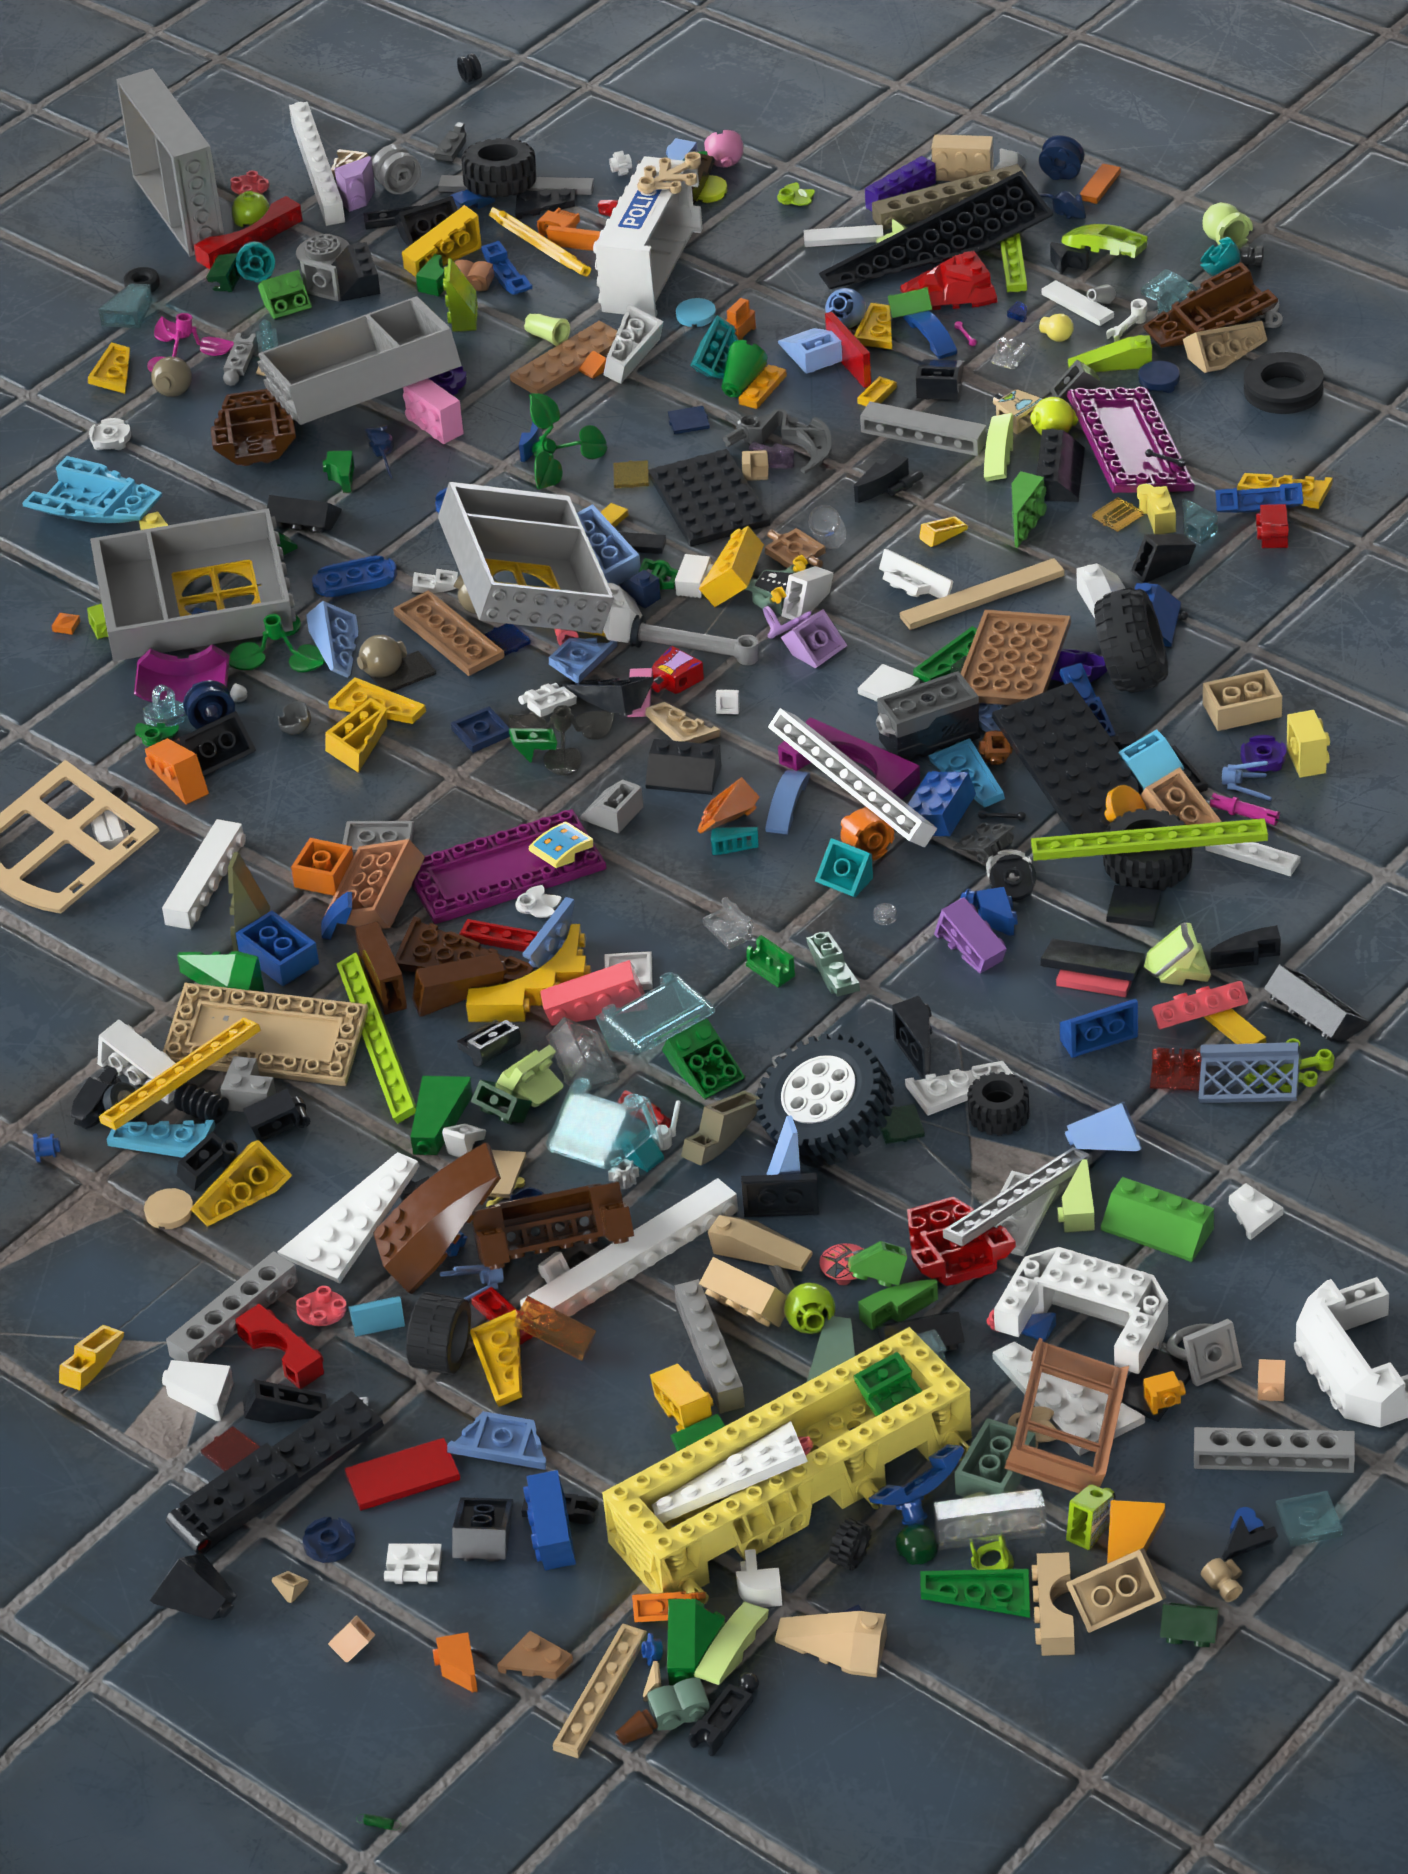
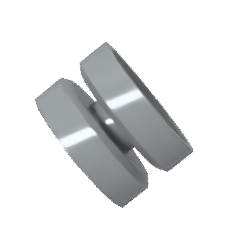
[372,144,421,194]

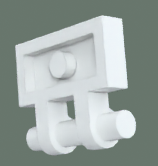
[518,683,577,717]
[384,1544,443,1584]

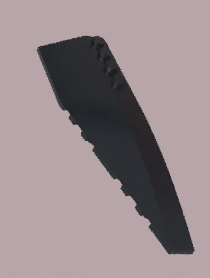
[819,171,1053,289]

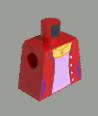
[651,646,704,694]

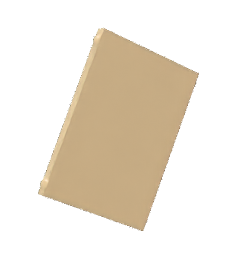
[489,1150,527,1198]

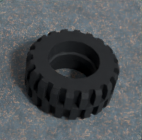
[461,138,537,198]
[1103,808,1192,891]

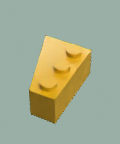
[650,1364,713,1431]

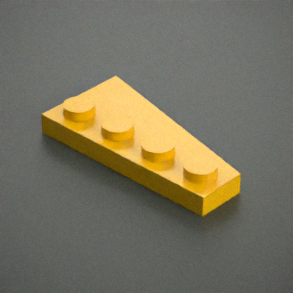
[1237,473,1333,509]
[328,677,426,724]

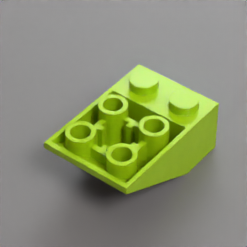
[443,258,478,332]

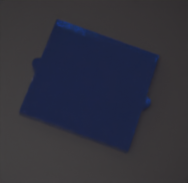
[484,623,531,656]

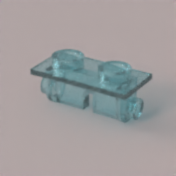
[256,320,278,353]

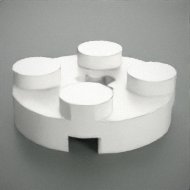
[89,418,131,450]

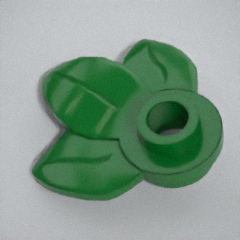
[135,717,179,747]

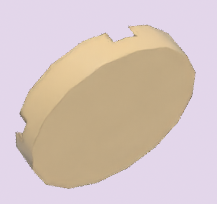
[144,1188,193,1229]

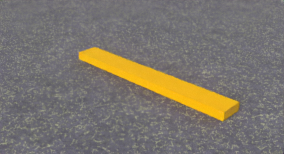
[99,1017,261,1130]

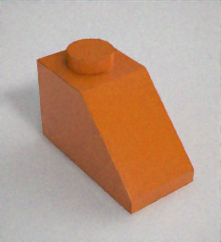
[432,1632,478,1692]

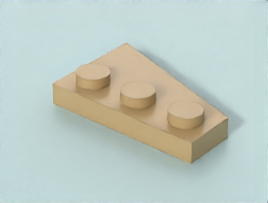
[645,702,720,743]

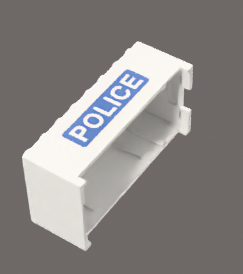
[593,156,703,318]

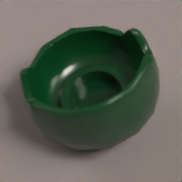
[895,1523,938,1565]

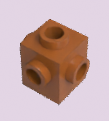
[979,730,1013,765]

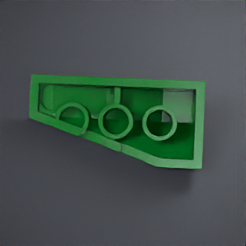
[177,951,264,992]

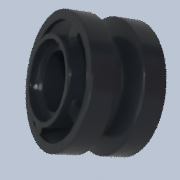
[457,53,482,83]

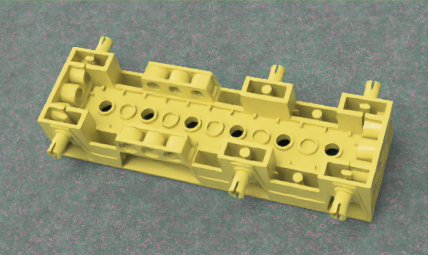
[602,1327,972,1605]

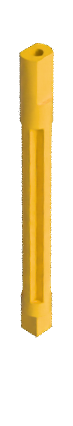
[489,207,591,277]

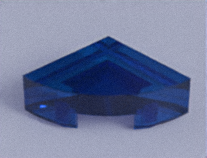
[1007,301,1027,322]

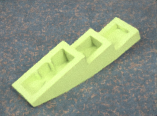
[984,413,1013,482]
[694,1601,769,1685]

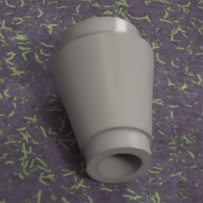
[1087,284,1116,304]

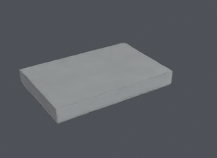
[342,821,415,857]

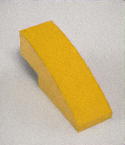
[59,1325,124,1391]

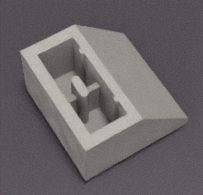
[580,779,643,833]

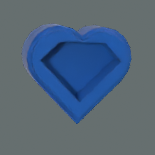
[1230,1507,1263,1534]

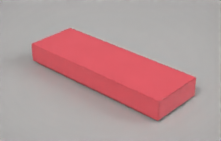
[1056,969,1132,998]

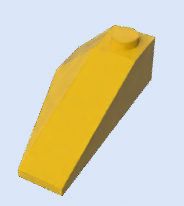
[190,1140,292,1226]

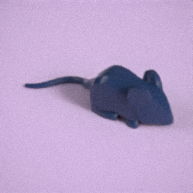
[1039,191,1086,219]
[365,425,394,479]

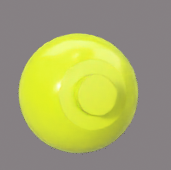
[1031,397,1078,435]

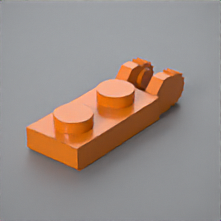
[632,1591,707,1622]

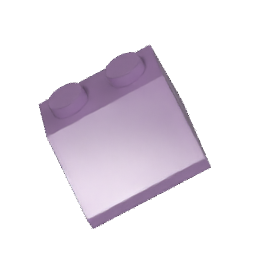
[335,156,375,212]
[781,609,847,668]

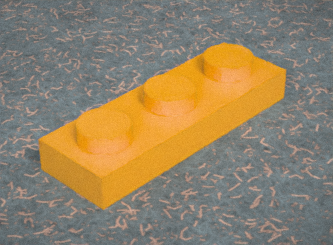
[739,364,787,409]

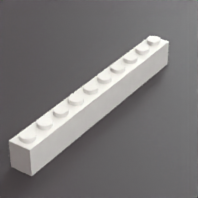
[289,102,345,226]
[768,708,937,848]
[520,1178,738,1334]

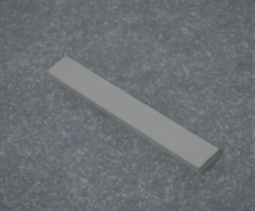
[438,175,594,195]
[943,1147,1092,1246]

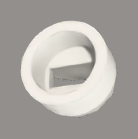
[230,683,247,702]

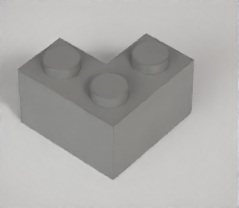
[220,1056,276,1112]

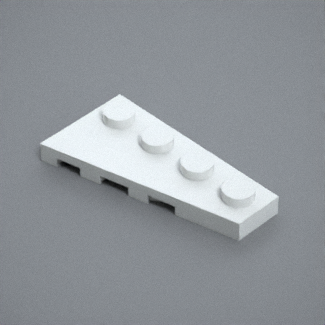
[905,1061,1013,1116]

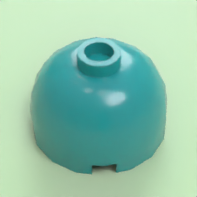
[1200,237,1241,276]
[236,242,275,282]

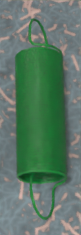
[356,1814,401,1830]

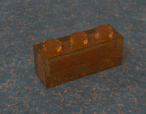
[515,1296,596,1361]

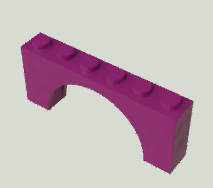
[778,717,920,800]

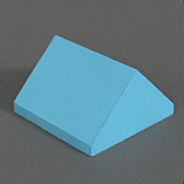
[348,1296,405,1337]

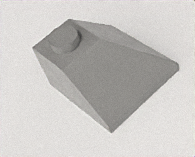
[300,258,341,302]

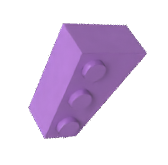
[934,897,1007,973]

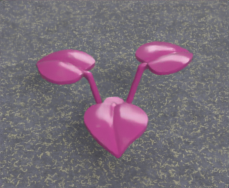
[147,313,234,372]

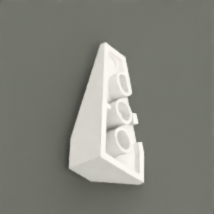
[1077,563,1125,618]

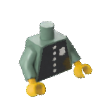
[745,555,808,614]

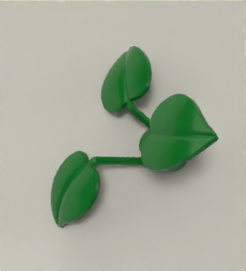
[529,393,607,490]
[229,614,326,672]

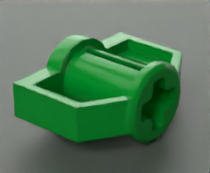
[638,558,678,590]

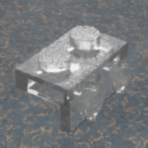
[703,897,753,950]

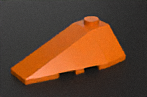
[697,777,760,834]

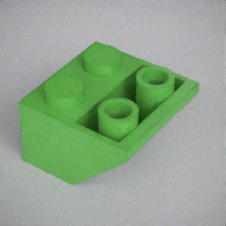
[258,270,312,319]
[847,1241,907,1287]

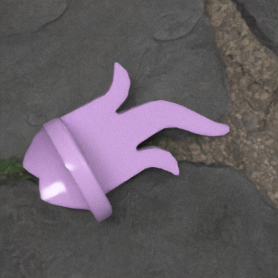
[763,606,811,639]

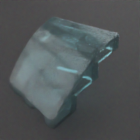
[1141,269,1198,315]

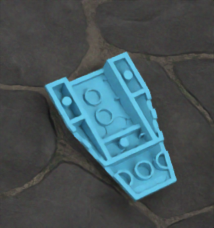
[22,456,162,523]

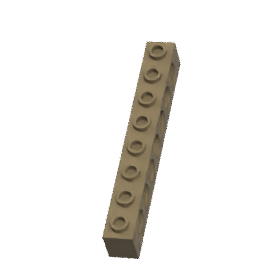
[872,164,1027,230]

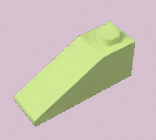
[1057,1159,1095,1232]

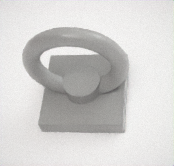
[1167,1319,1242,1386]

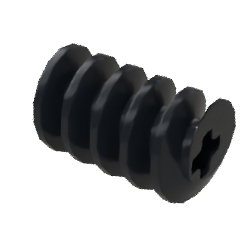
[173,1081,229,1124]

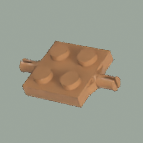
[765,528,826,568]

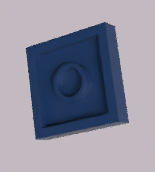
[451,706,510,753]

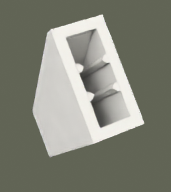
[781,566,834,620]
[162,1360,234,1421]

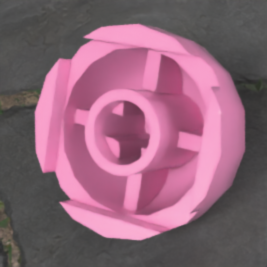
[704,130,743,168]

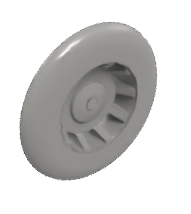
[296,234,350,265]

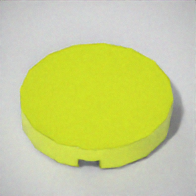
[697,175,727,203]

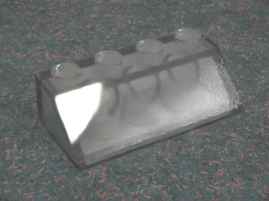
[934,1489,1047,1550]

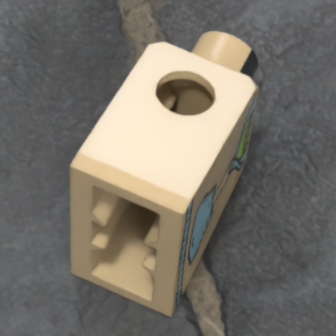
[993,390,1043,434]

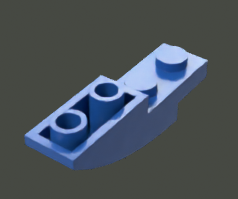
[1059,663,1116,737]

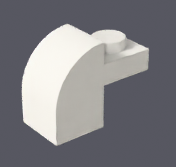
[736,1549,782,1607]

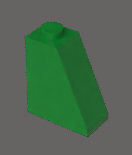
[667,1599,726,1685]

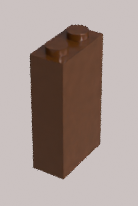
[355,921,407,1015]

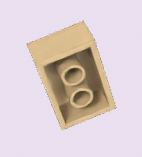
[931,135,994,181]
[1203,669,1282,731]
[699,1257,787,1327]

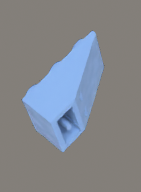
[778,328,842,374]

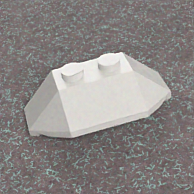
[603,583,642,643]

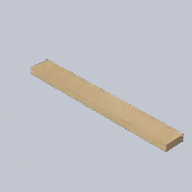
[900,558,1064,630]

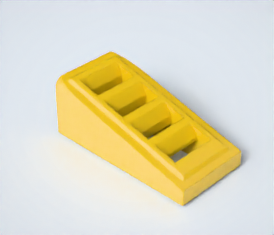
[920,516,968,547]

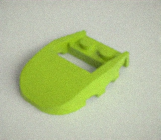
[1061,224,1148,258]

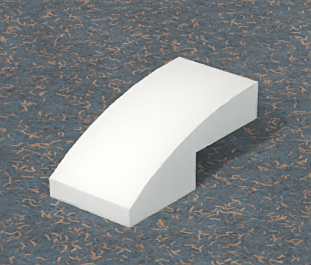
[412,569,458,593]

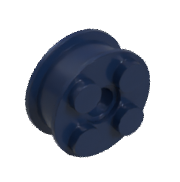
[1039,135,1085,180]
[183,680,235,729]

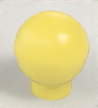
[1039,314,1074,342]

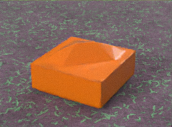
[52,613,81,635]

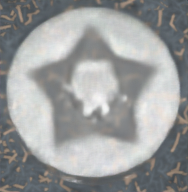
[873,903,897,925]

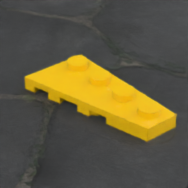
[470,1309,522,1407]

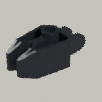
[71,1067,121,1129]

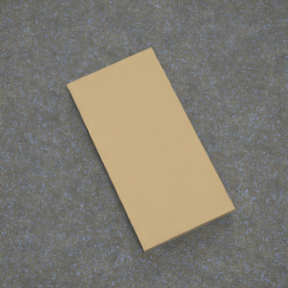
[163,983,369,1086]

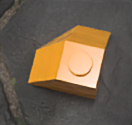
[1107,1500,1166,1564]

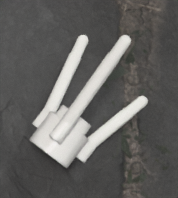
[637,1096,681,1150]

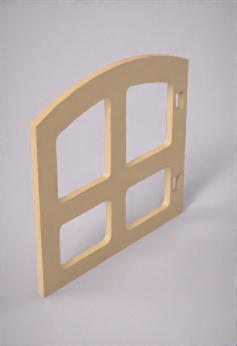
[0,760,160,913]

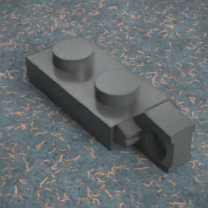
[434,123,466,162]

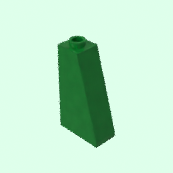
[410,1076,473,1155]

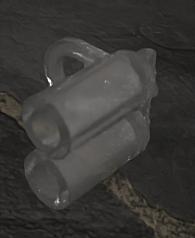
[991,337,1031,369]

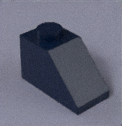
[618,570,661,609]

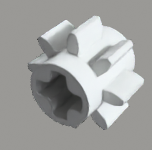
[609,151,632,176]
[608,1159,639,1189]

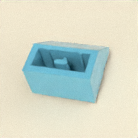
[1119,729,1184,790]

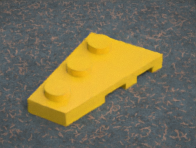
[854,303,892,349]
[88,342,130,394]

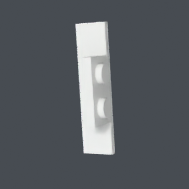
[879,549,953,598]

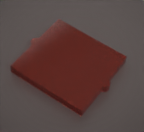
[201,1426,260,1471]

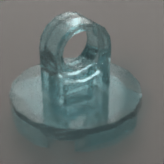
[143,684,187,727]

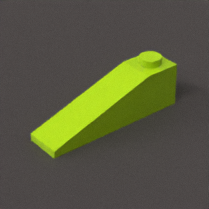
[1068,335,1152,372]

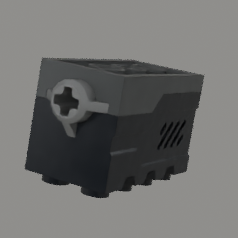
[876,671,980,762]

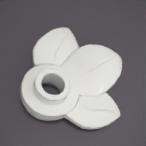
[516,885,561,918]

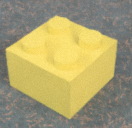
[1287,710,1330,778]

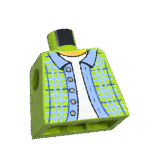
[1066,1485,1116,1550]

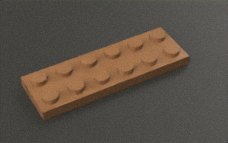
[510,321,617,394]
[393,590,505,676]

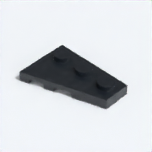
[515,188,576,219]

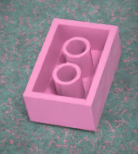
[403,378,463,444]

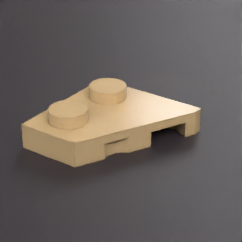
[331,149,369,177]

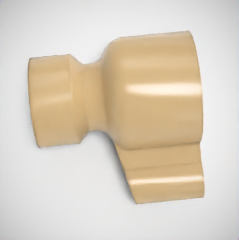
[1201,1558,1243,1602]

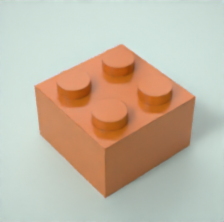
[291,838,353,896]

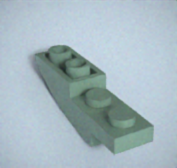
[806,932,860,997]

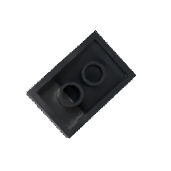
[892,996,933,1079]
[452,1497,513,1562]

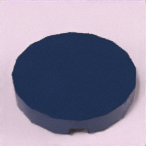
[302,1517,356,1563]

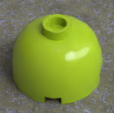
[232,191,270,227]

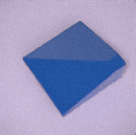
[1022,1312,1056,1342]

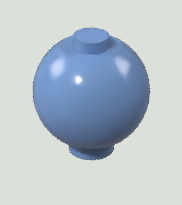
[825,288,866,329]

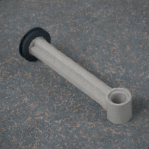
[630,615,758,665]

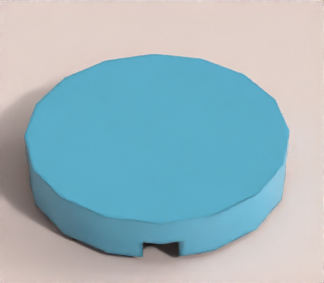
[676,298,716,327]

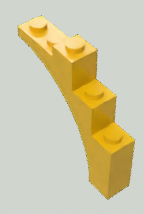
[466,924,591,1022]

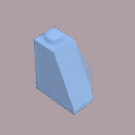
[1065,1102,1142,1151]

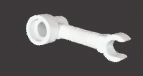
[1106,299,1147,342]

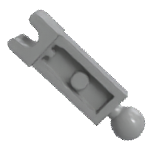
[223,333,258,386]

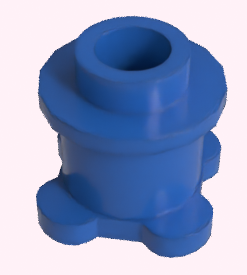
[33,1133,61,1163]
[895,1496,928,1526]

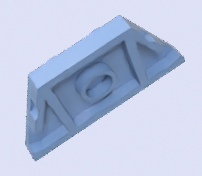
[549,638,617,684]
[523,897,574,971]
[447,1411,546,1470]

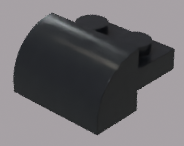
[457,1020,521,1067]

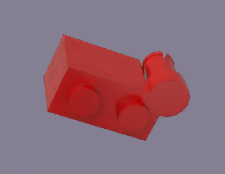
[1256,504,1288,548]

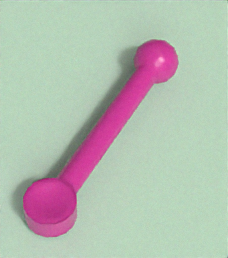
[955,321,977,346]

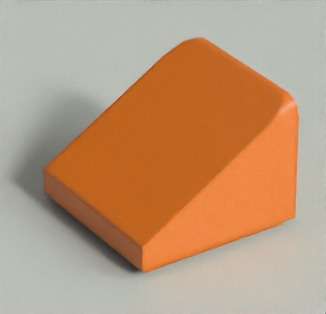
[579,351,606,379]

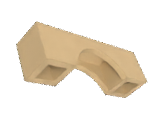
[1032,1552,1075,1656]

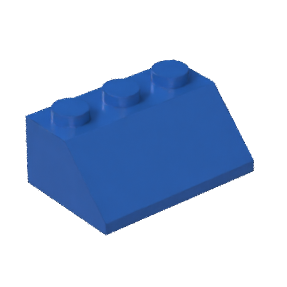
[1135,583,1181,647]
[1059,999,1138,1058]

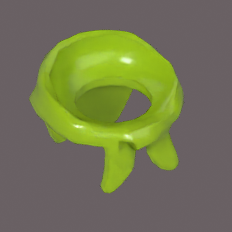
[970,1536,1014,1570]

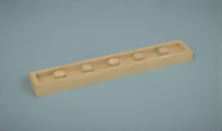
[553,1623,648,1758]

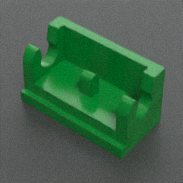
[745,935,795,988]

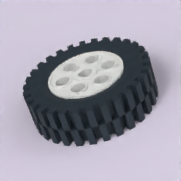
[756,1033,894,1166]

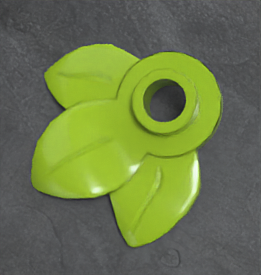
[777,182,815,206]

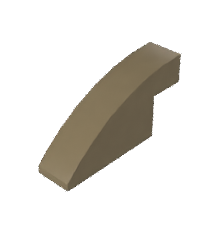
[681,1090,760,1166]

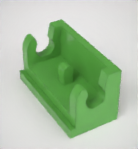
[888,287,932,318]

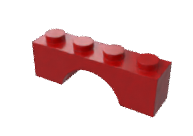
[235,1304,324,1389]

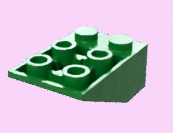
[662,1018,745,1099]

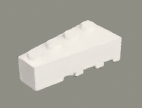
[603,304,664,384]
[97,1019,176,1104]

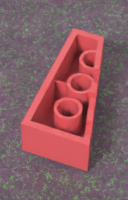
[540,960,648,1026]

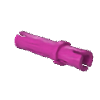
[1210,793,1280,826]

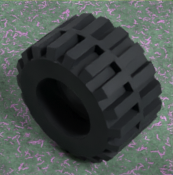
[967,1072,1029,1136]

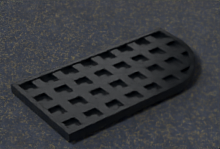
[992,682,1138,835]

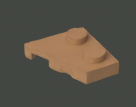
[497,1631,573,1679]

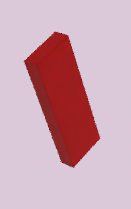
[471,1287,538,1345]

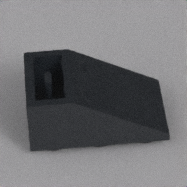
[916,359,964,400]

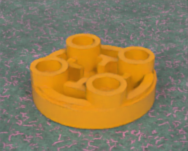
[1105,785,1146,822]

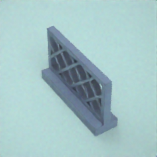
[1198,1042,1302,1103]

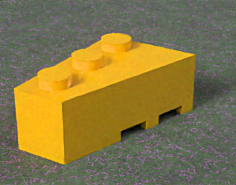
[325,697,387,773]

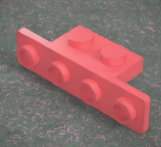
[1152,981,1248,1029]

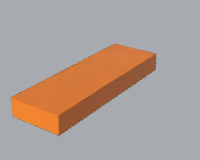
[1080,163,1121,204]
[547,225,601,251]

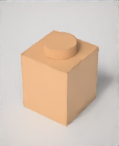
[1258,1359,1285,1401]

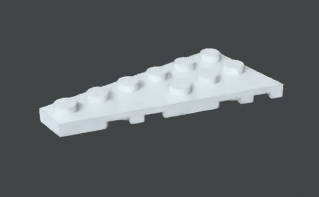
[278,1152,420,1284]

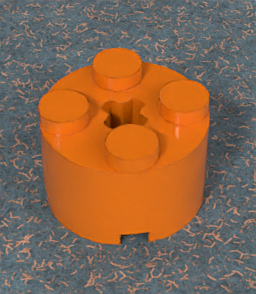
[841,807,894,861]

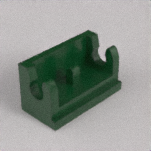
[206,253,241,292]

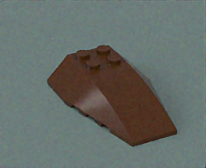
[1143,262,1278,348]
[210,389,296,466]
[373,1142,501,1294]

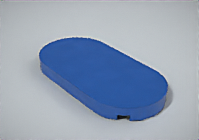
[312,556,397,597]

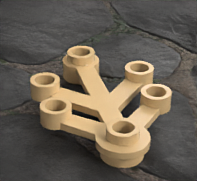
[637,152,701,194]

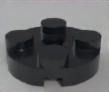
[989,854,1036,901]

